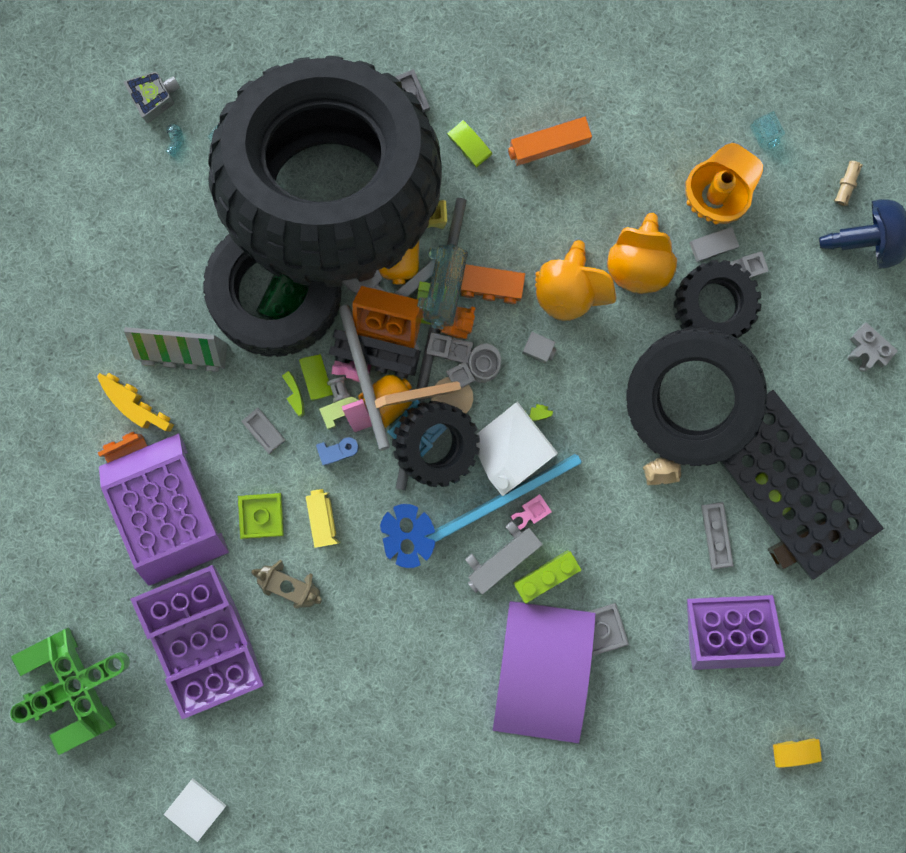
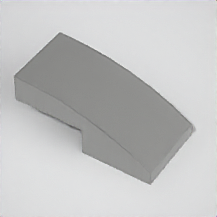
[689,227,739,262]
[724,251,769,287]
[426,333,473,363]

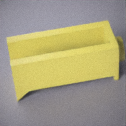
[306,489,340,548]

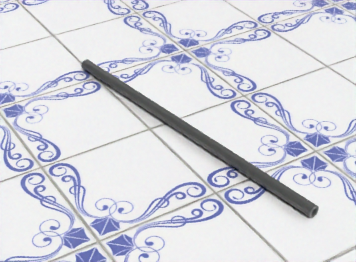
[395,198,467,491]

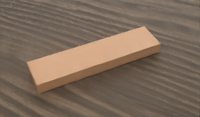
[375,381,461,408]

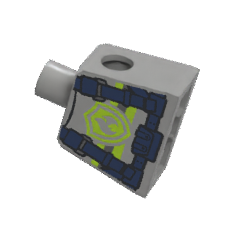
[124,72,180,124]

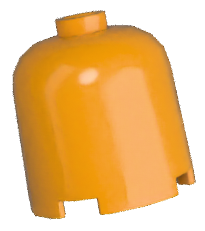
[379,241,419,285]
[358,374,412,429]

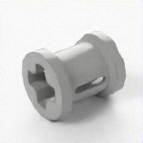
[327,376,352,403]

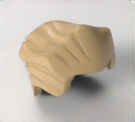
[643,457,681,485]

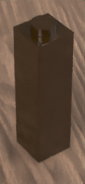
[768,517,851,569]

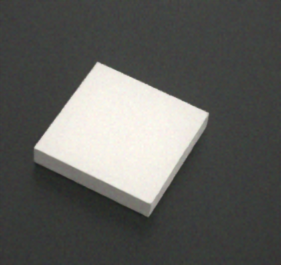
[164,778,226,842]

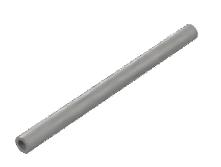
[339,305,390,451]

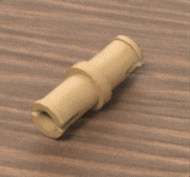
[834,161,863,206]

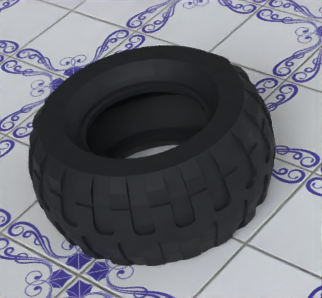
[208,56,442,287]

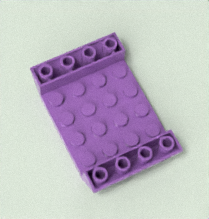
[99,433,229,586]

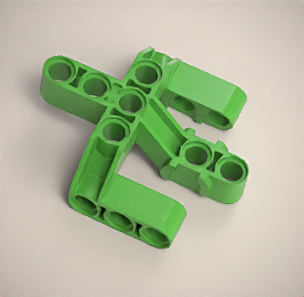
[10,628,130,755]

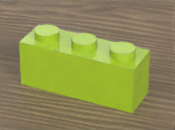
[513,550,581,604]

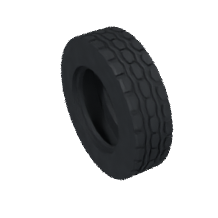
[203,234,342,357]
[626,327,767,466]

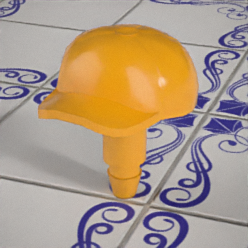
[685,143,763,225]
[607,213,677,294]
[535,240,616,321]

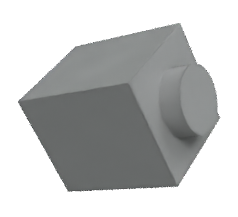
[522,332,557,363]

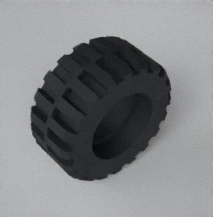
[673,260,762,338]
[392,401,480,487]

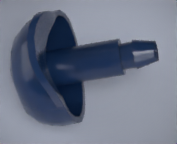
[819,199,906,269]

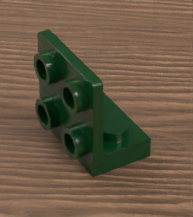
[256,274,308,320]

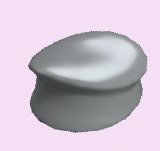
[466,343,501,383]

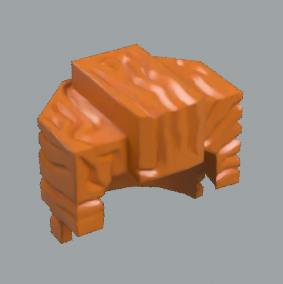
[436,305,475,339]

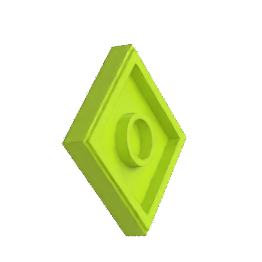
[238,493,284,539]

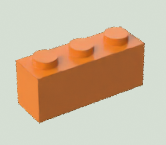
[458,264,525,304]

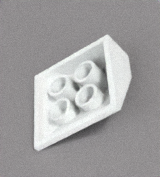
[476,402,558,496]

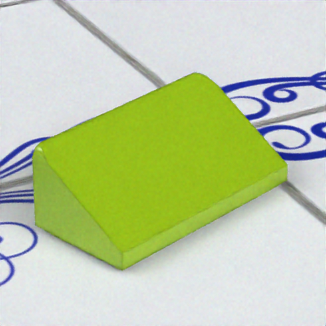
[299,354,333,401]

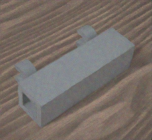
[465,521,543,594]

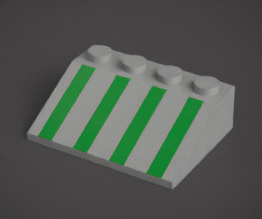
[124,327,227,372]

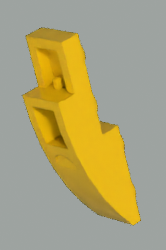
[97,372,174,432]

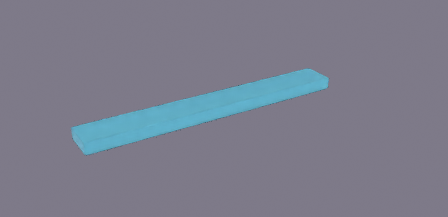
[425,454,581,542]

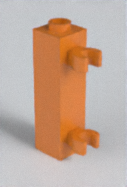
[508,116,592,166]

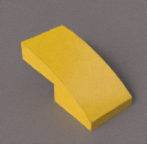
[773,738,822,768]

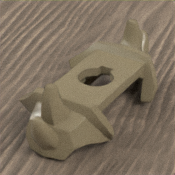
[251,560,322,609]

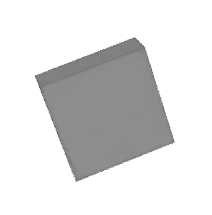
[446,362,475,388]

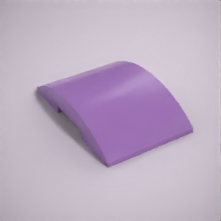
[130,565,264,719]
[493,601,595,743]

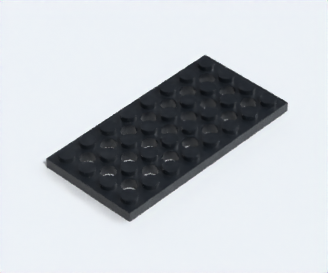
[720,390,884,580]

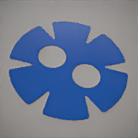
[380,504,435,568]

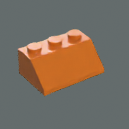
[353,286,423,348]

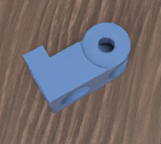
[316,437,359,466]

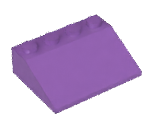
[687,595,785,670]

